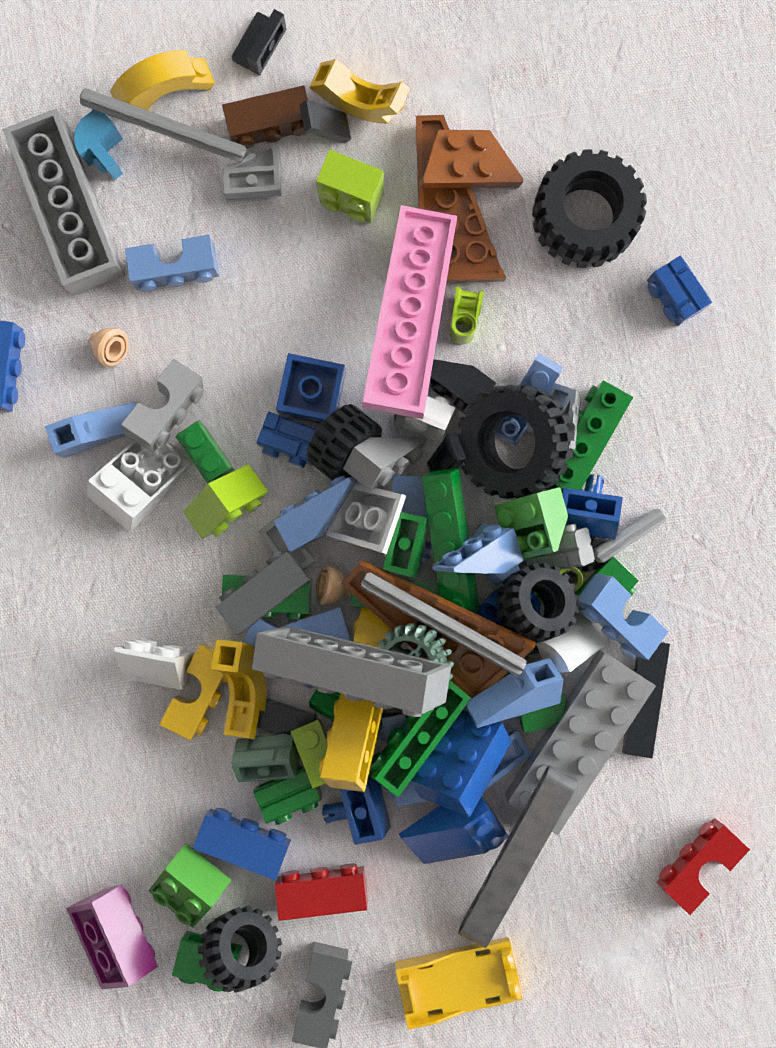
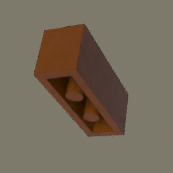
[222,85,308,149]

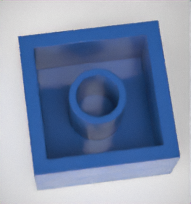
[276,353,346,424]

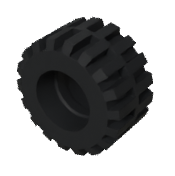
[306,404,382,481]
[496,563,579,643]
[198,906,282,993]

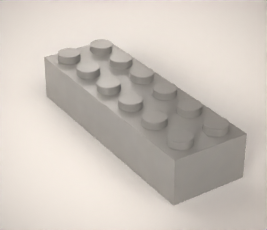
[3,109,125,296]
[252,626,451,717]
[505,650,656,835]

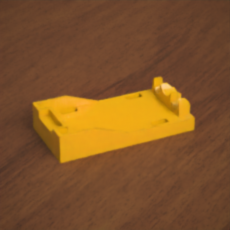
[395,937,523,1030]

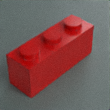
[275,863,368,921]

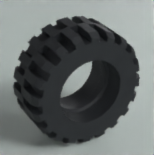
[532,149,647,268]
[457,385,574,499]

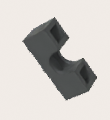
[292,942,352,1048]

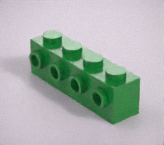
[549,380,633,494]
[369,680,471,798]

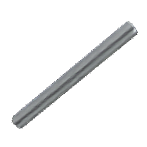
[80,88,246,162]
[360,573,526,676]

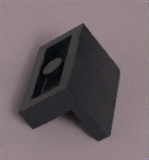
[231,9,287,76]

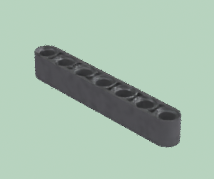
[458,765,577,948]

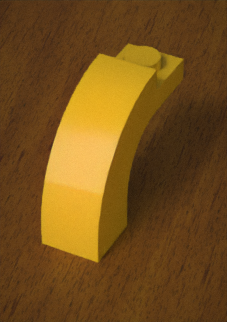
[110,50,215,110]
[309,59,410,124]
[211,639,267,740]

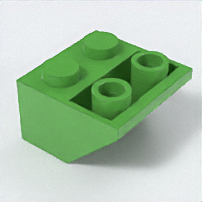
[494,487,568,559]
[148,843,231,928]

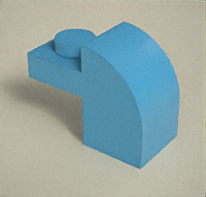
[74,110,123,180]

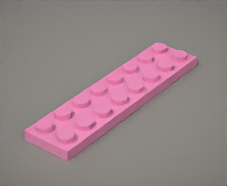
[362,205,457,419]

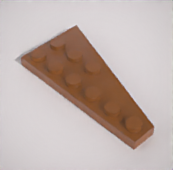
[415,115,506,283]
[341,560,536,699]

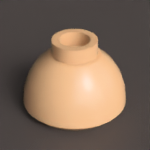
[89,328,128,367]
[316,565,351,605]

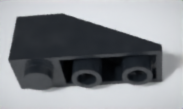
[430,359,496,414]

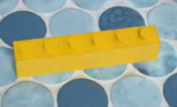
[319,608,391,792]

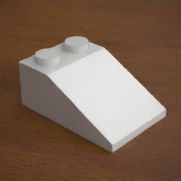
[389,396,455,444]
[326,484,406,554]

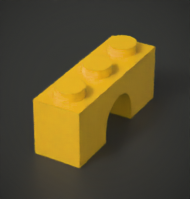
[159,644,228,741]

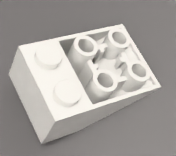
[87,441,191,532]
[114,639,194,690]

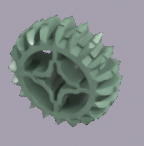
[378,623,454,687]

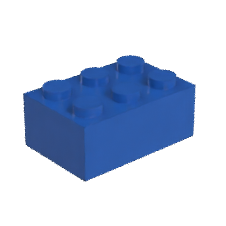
[410,709,511,818]

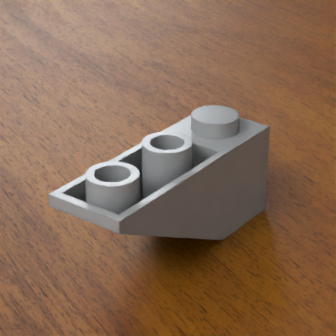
[343,437,427,491]

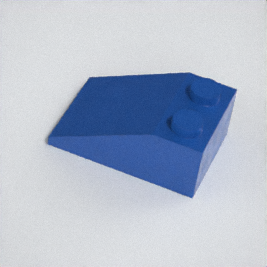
[399,796,509,864]

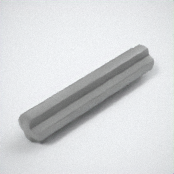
[593,509,666,563]

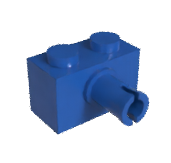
[562,474,623,540]
[322,775,391,845]

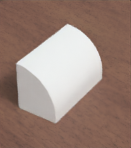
[536,616,605,673]

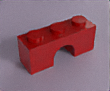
[656,818,750,915]

